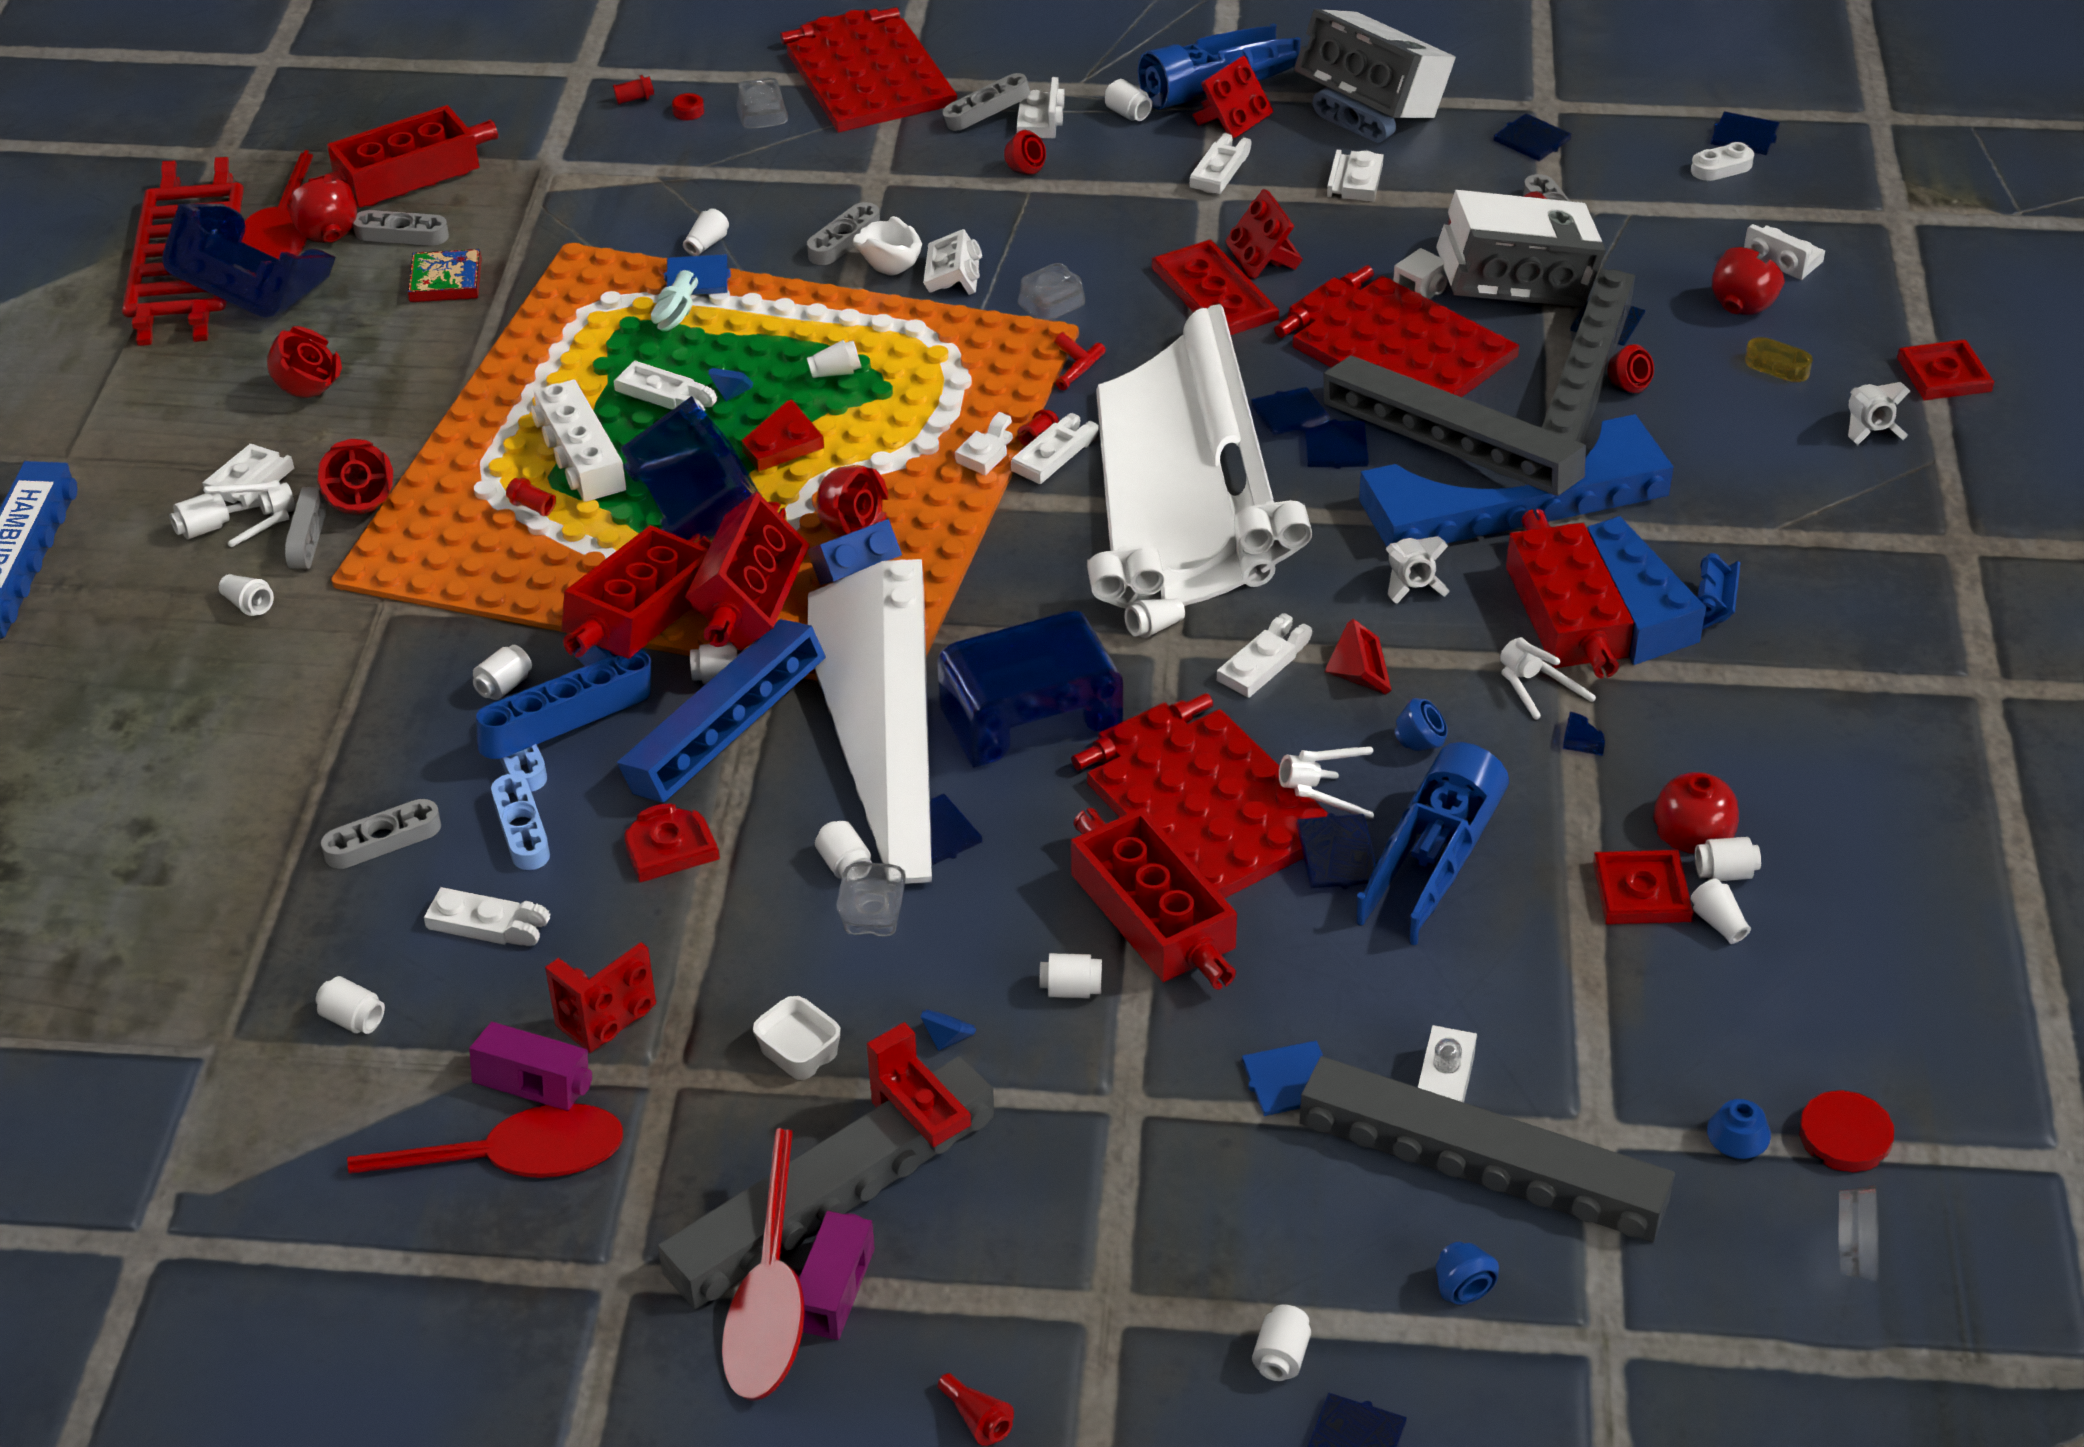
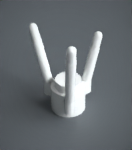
[203,480,295,547]
[1500,637,1596,720]
[1279,747,1374,820]

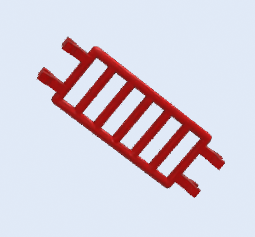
[122,157,244,346]

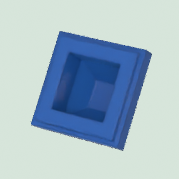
[708,368,753,401]
[920,1009,976,1051]

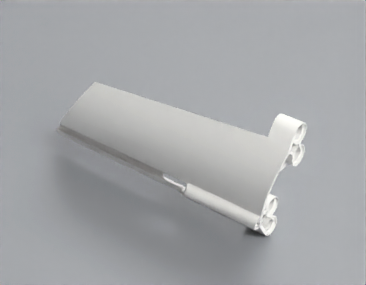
[1087,304,1312,609]

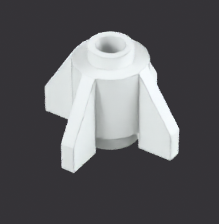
[1848,382,1910,445]
[1386,536,1450,604]

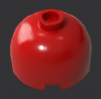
[287,178,358,243]
[1711,247,1785,315]
[267,326,342,398]
[317,439,394,515]
[816,465,888,537]
[1653,772,1739,854]

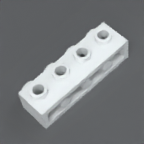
[531,379,626,502]

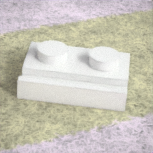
[1327,150,1384,202]
[202,444,294,508]

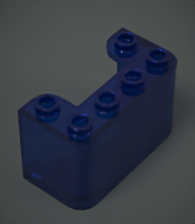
[937,611,1123,768]

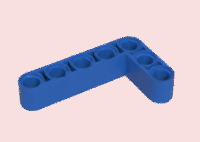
[476,645,651,759]

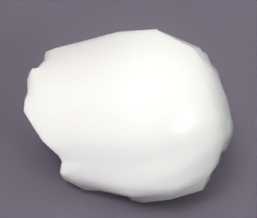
[853,216,922,276]

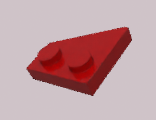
[741,399,824,471]

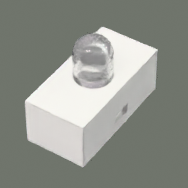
[1418,1025,1477,1103]

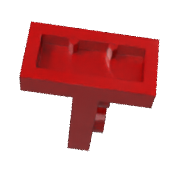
[867,1022,971,1148]

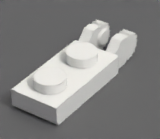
[1190,133,1252,194]
[614,361,717,420]
[1011,413,1099,484]
[1216,613,1313,698]
[424,887,551,947]

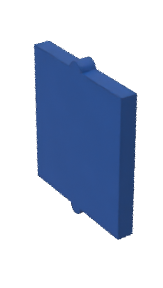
[664,254,731,295]
[1242,1040,1323,1116]

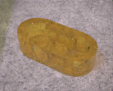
[1745,337,1813,382]

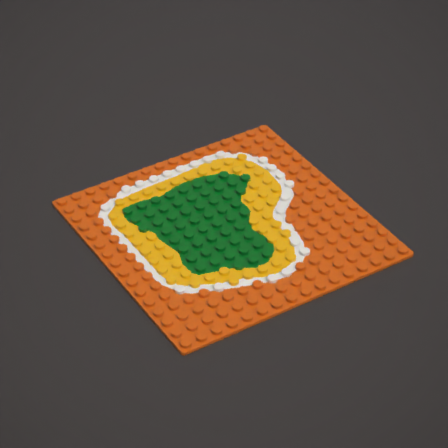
[331,243,1079,681]

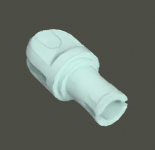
[651,270,698,332]

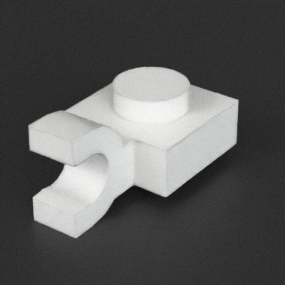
[955,412,1013,475]

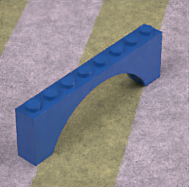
[1359,414,1674,547]

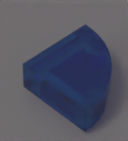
[1563,712,1605,756]

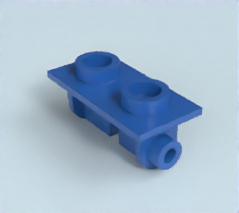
[1697,553,1741,629]

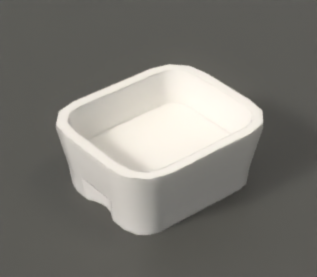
[753,996,841,1080]

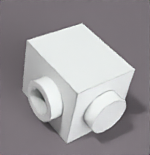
[1393,248,1447,299]

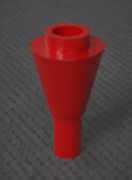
[937,1373,1014,1446]

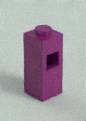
[469,1021,592,1111]
[799,1211,875,1340]

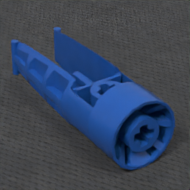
[1137,23,1301,110]
[1356,742,1510,945]

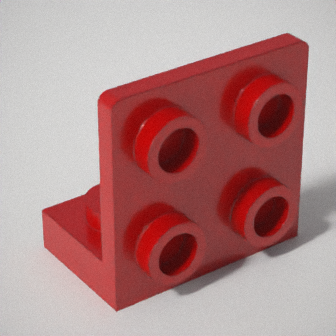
[545,942,656,1053]

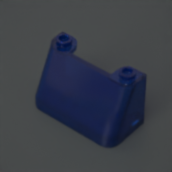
[162,204,336,318]
[620,396,762,542]

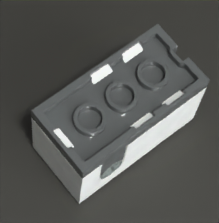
[1294,9,1456,118]
[1436,190,1606,308]

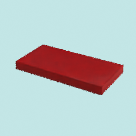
[1152,240,1279,335]

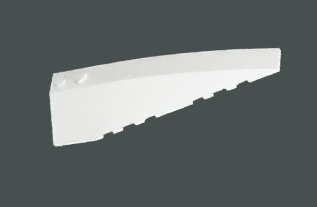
[808,559,932,884]

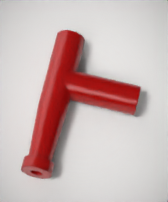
[1054,332,1106,391]

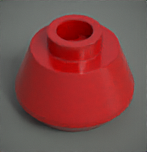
[1004,130,1046,174]
[1607,344,1654,393]

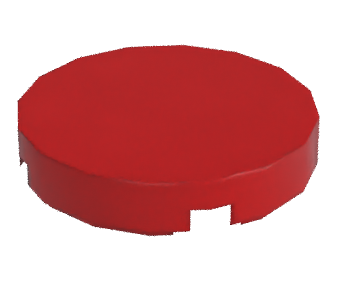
[1799,1090,1894,1173]

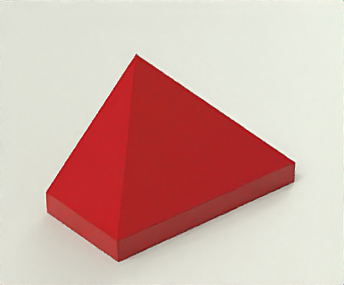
[1324,619,1392,694]

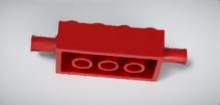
[308,105,498,208]
[685,491,810,651]
[1506,509,1634,679]
[561,525,711,659]
[1071,808,1237,990]

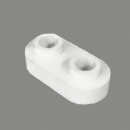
[1691,142,1754,181]

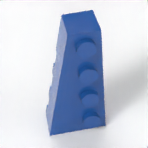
[1587,516,1706,665]

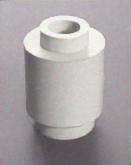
[1105,79,1152,121]
[169,493,230,540]
[690,642,745,684]
[473,645,532,700]
[815,821,872,883]
[1695,837,1761,881]
[1040,953,1102,998]
[316,976,385,1034]
[1252,1305,1311,1381]

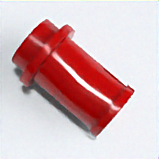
[613,75,655,105]
[1017,409,1059,447]
[506,477,556,516]

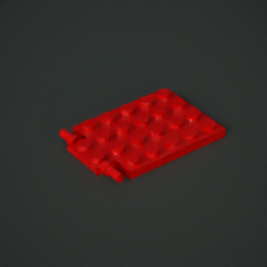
[780,7,957,133]
[1274,265,1519,397]
[1071,693,1343,898]

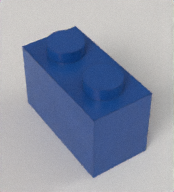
[807,519,902,585]

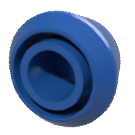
[1395,698,1448,751]
[1707,1099,1771,1159]
[1436,1242,1499,1305]

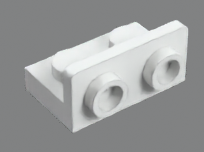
[1017,77,1065,138]
[1744,224,1825,280]
[923,229,982,295]

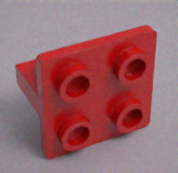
[1192,56,1273,139]
[1225,189,1303,279]

